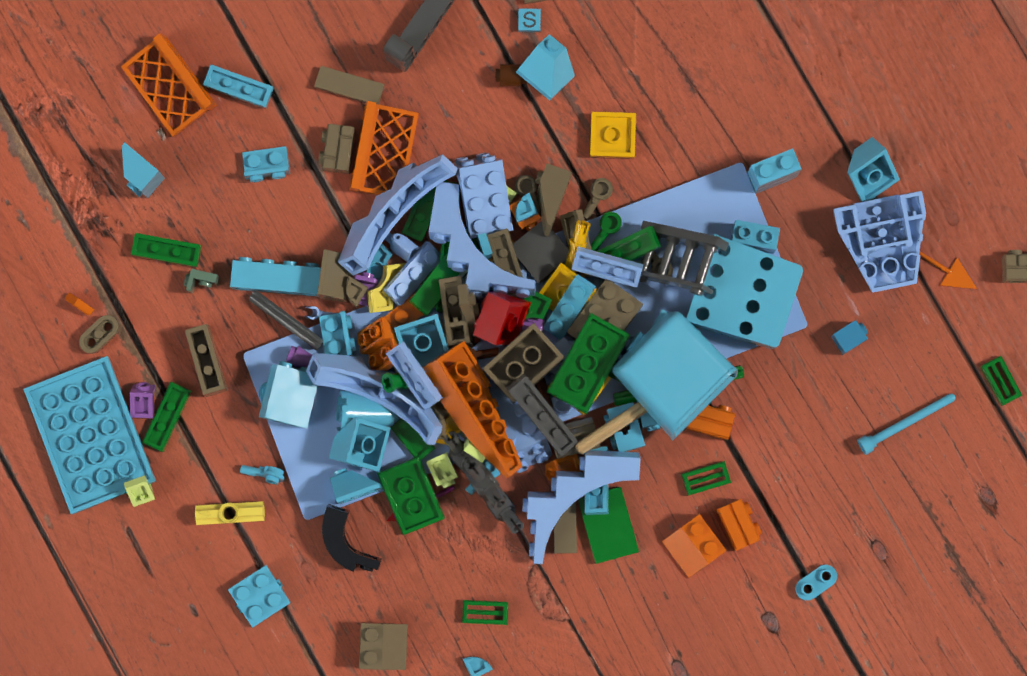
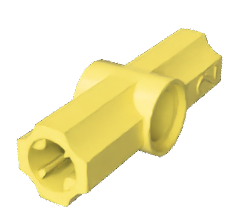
[195,501,265,525]

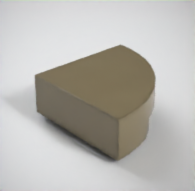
[346,276,368,307]

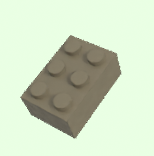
[566,279,643,341]
[483,323,564,404]

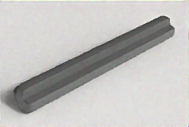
[249,291,323,350]

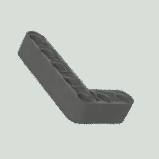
[383,0,455,72]

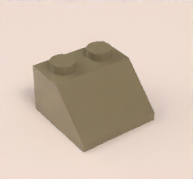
[318,249,352,303]
[359,623,408,670]

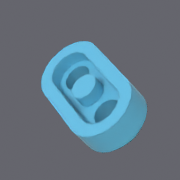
[795,565,837,600]

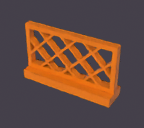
[121,33,217,137]
[349,101,419,195]

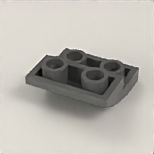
[513,221,569,284]

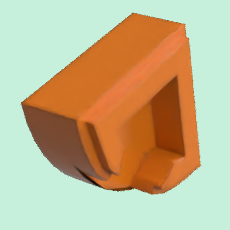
[65,292,94,316]

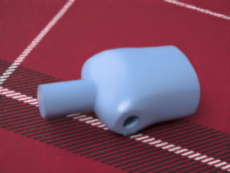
[384,233,419,262]

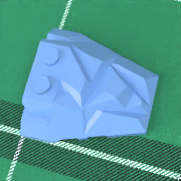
[833,191,926,293]

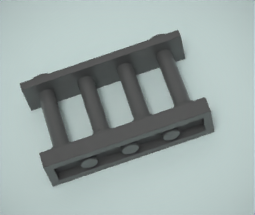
[639,221,729,296]

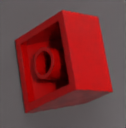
[473,292,531,345]

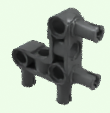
[444,431,524,533]

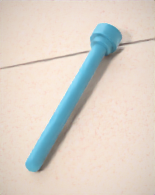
[857,393,956,455]

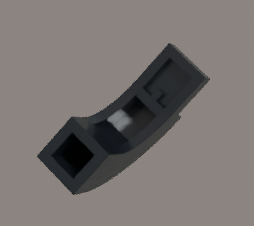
[322,504,382,572]

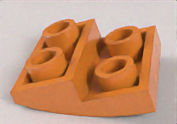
[357,317,399,371]

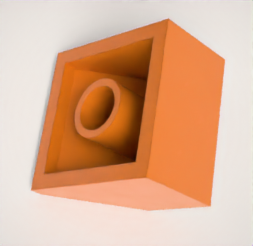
[662,514,727,578]

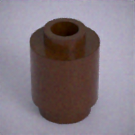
[496,64,527,87]

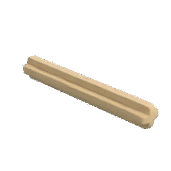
[575,402,647,454]

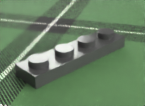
[506,374,578,457]

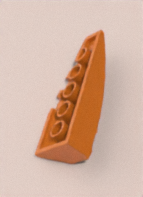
[422,341,523,478]

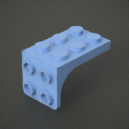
[453,153,513,239]
[490,388,552,473]

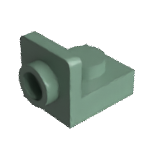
[184,269,220,293]

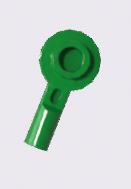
[591,212,622,251]

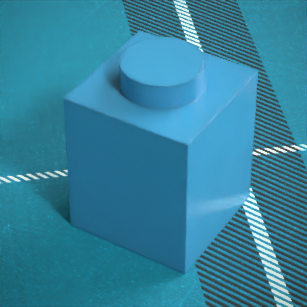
[831,320,868,355]

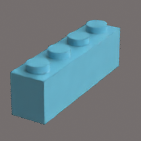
[230,257,321,297]

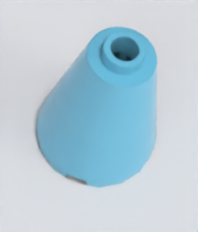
[336,390,398,433]

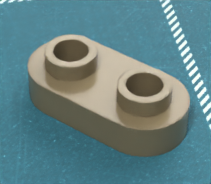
[79,315,119,354]

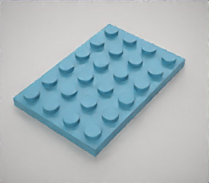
[24,356,156,515]

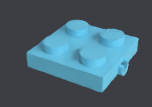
[228,565,291,628]

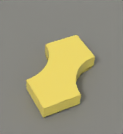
[367,263,406,313]

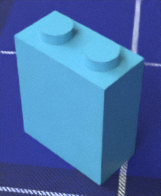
[747,148,802,194]
[259,361,318,428]

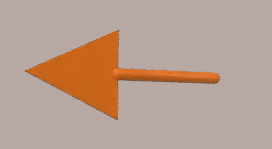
[919,251,977,289]

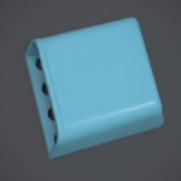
[686,233,803,349]
[612,311,738,441]

